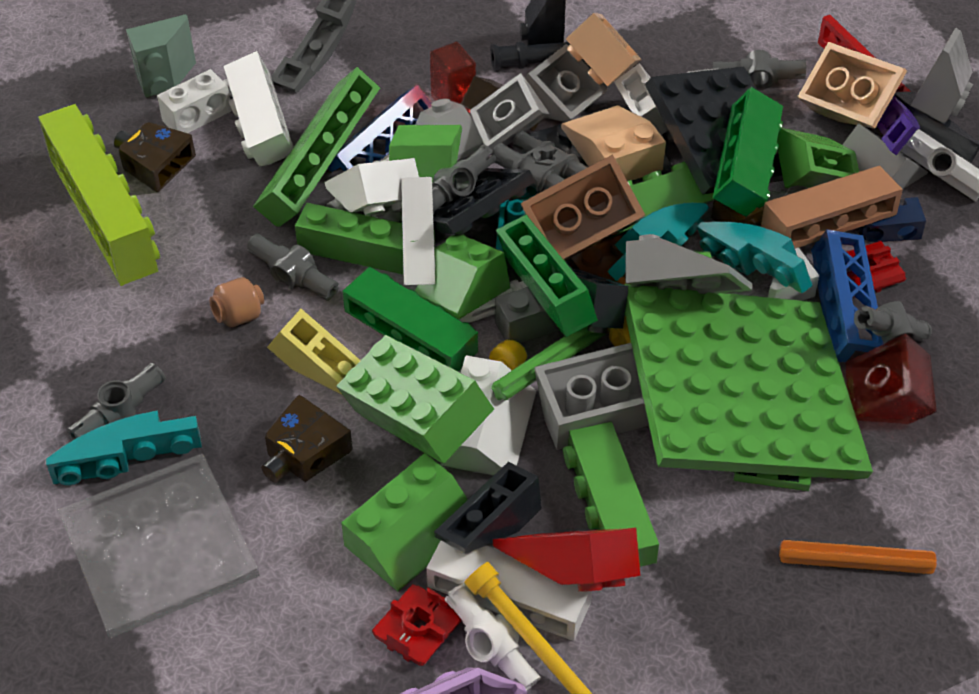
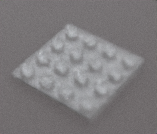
[58,453,260,639]

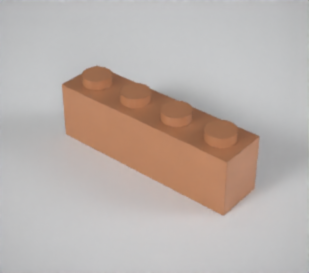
[761,165,903,249]

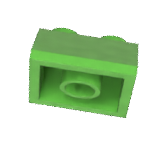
[415,235,511,319]

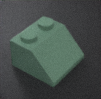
[126,14,196,97]

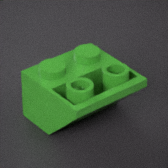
[777,128,859,189]

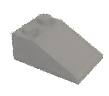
[626,234,752,294]

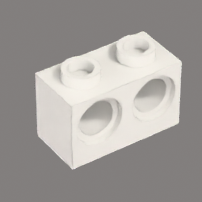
[614,63,668,135]
[157,69,232,133]

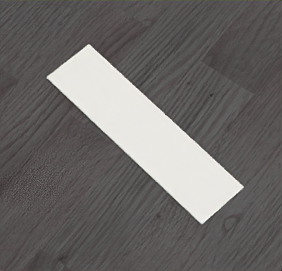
[401,177,435,285]

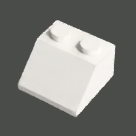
[325,158,419,216]

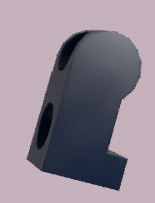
[858,197,926,242]

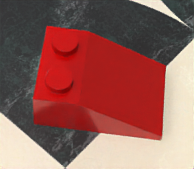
[493,527,641,592]

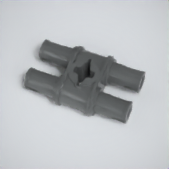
[491,131,587,194]

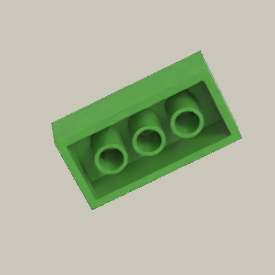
[336,335,494,464]

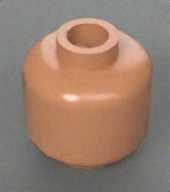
[209,277,264,328]

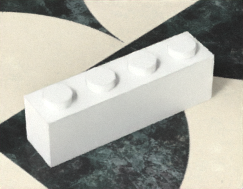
[223,51,293,167]
[426,541,592,641]

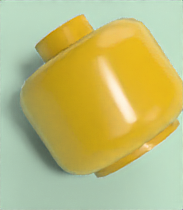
[489,339,527,370]

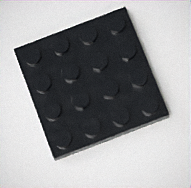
[644,66,784,195]

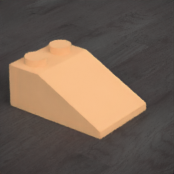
[566,13,642,86]
[798,42,907,128]
[561,105,666,181]

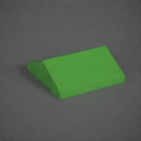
[389,125,462,184]

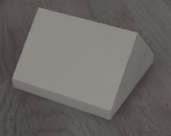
[470,73,550,150]

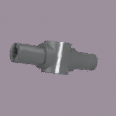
[713,50,806,89]
[432,145,496,212]
[247,233,339,301]
[854,301,932,348]
[67,363,166,440]

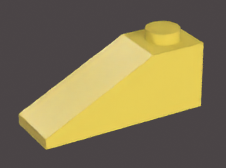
[267,309,361,394]

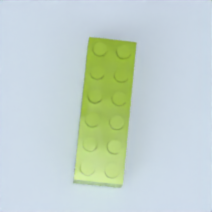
[38,104,161,286]

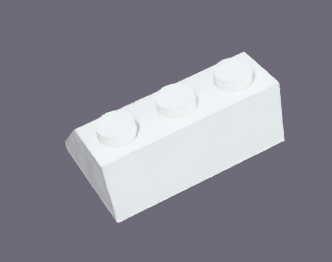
[441,355,536,475]

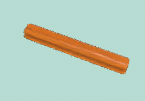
[779,540,937,574]

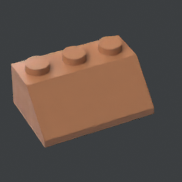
[521,154,646,261]

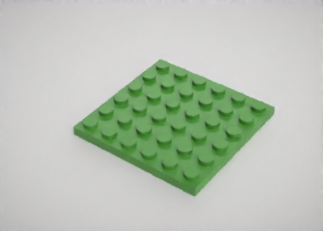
[625,284,873,479]

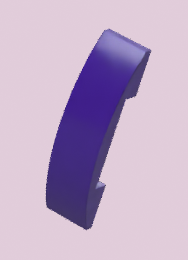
[876,95,920,155]

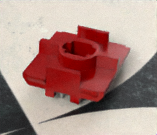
[846,241,906,297]
[372,584,462,666]

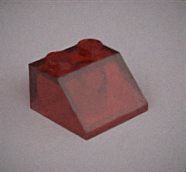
[845,334,937,424]

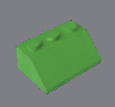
[341,453,468,592]

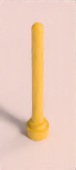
[464,562,592,694]

